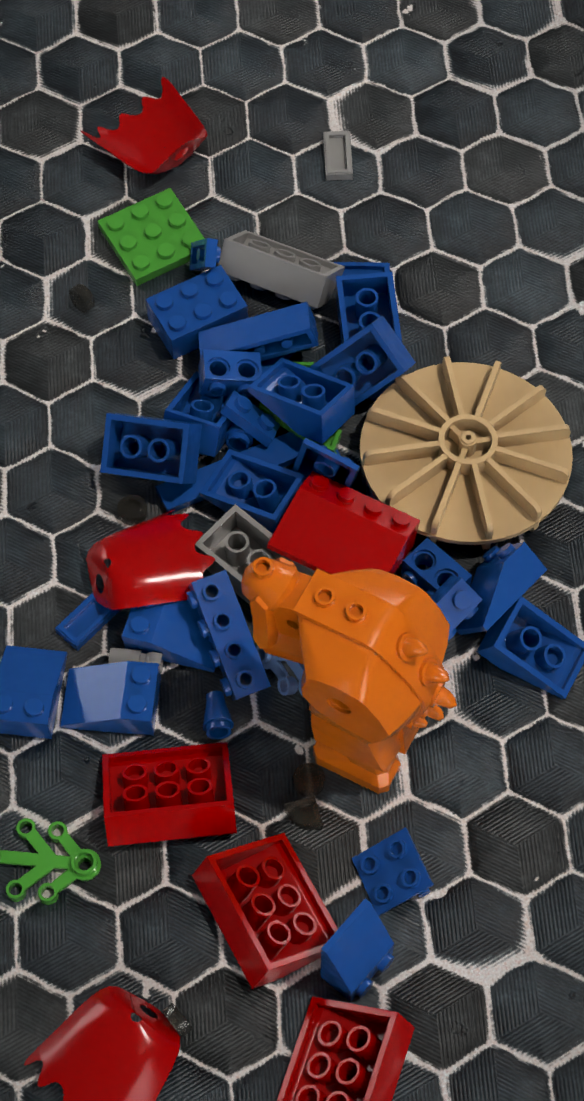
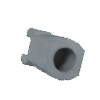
[108,648,164,673]

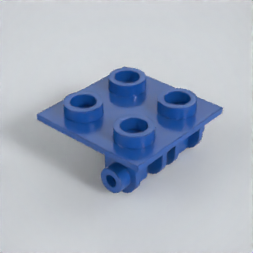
[352,827,434,916]

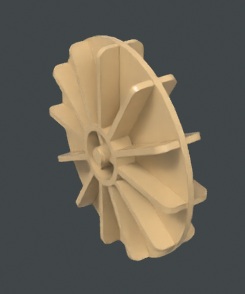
[360,356,573,550]

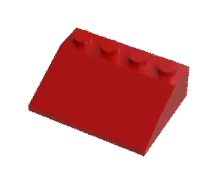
[267,471,420,574]
[102,742,237,847]
[192,833,338,989]
[277,996,415,1101]

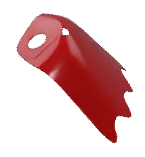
[80,77,208,174]
[86,509,215,610]
[24,986,180,1101]

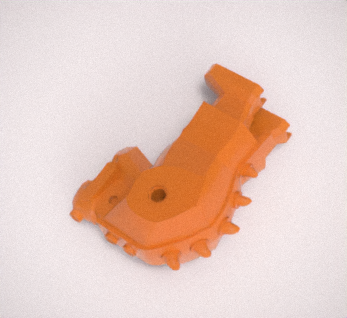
[241,557,457,794]

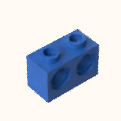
[198,349,262,398]
[401,537,472,597]

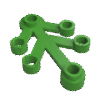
[0,818,101,905]

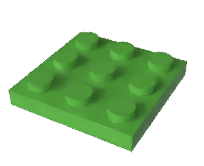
[98,188,205,286]

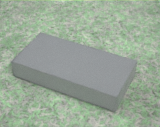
[323,131,353,181]

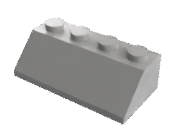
[218,230,345,310]

